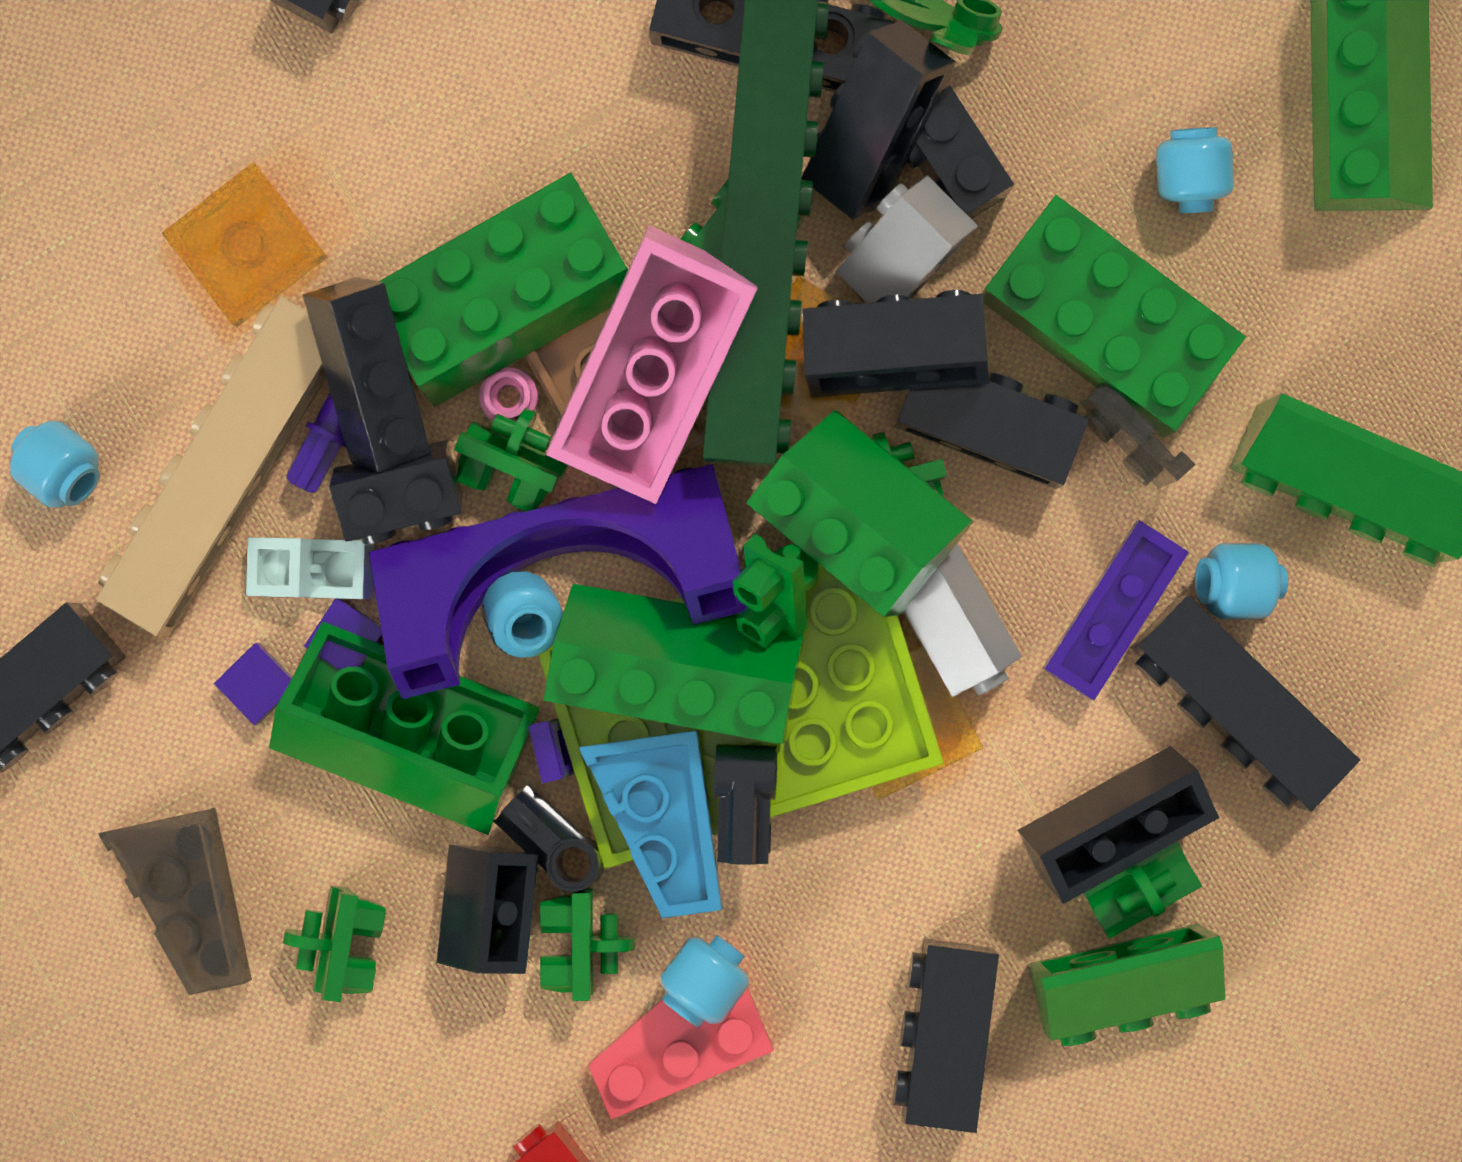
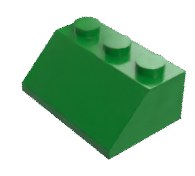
[746,410,974,617]
[1028,924,1226,1046]

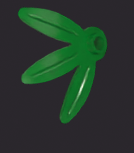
[869,0,1002,55]

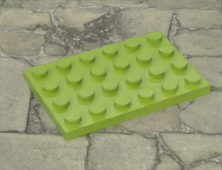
[539,564,944,869]

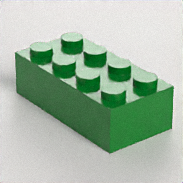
[378,172,628,408]
[981,194,1246,438]

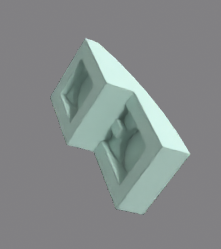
[246,537,375,599]

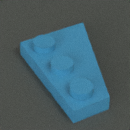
[578,730,723,918]

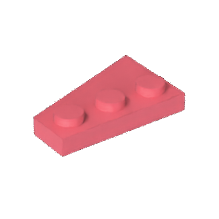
[588,940,774,1120]

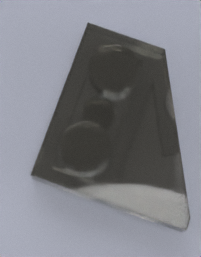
[1080,382,1196,489]

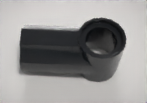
[714,744,777,865]
[494,784,605,892]

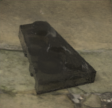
[98,807,252,995]

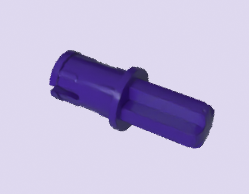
[286,393,346,493]

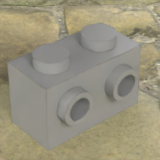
[836,175,978,303]

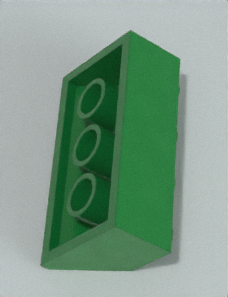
[1310,0,1433,211]
[1229,393,1462,567]
[543,584,805,744]
[269,621,540,835]

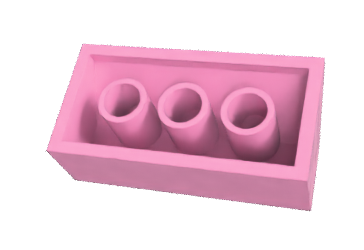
[546,225,757,504]

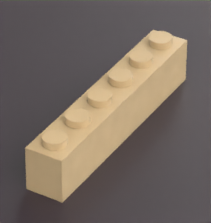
[96,296,326,637]

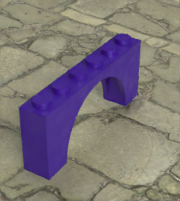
[369,464,747,699]

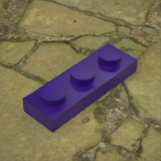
[1042,520,1189,701]

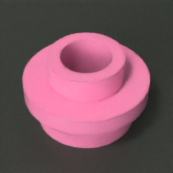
[479,367,538,422]

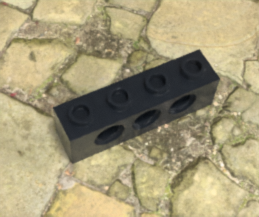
[649,0,895,92]

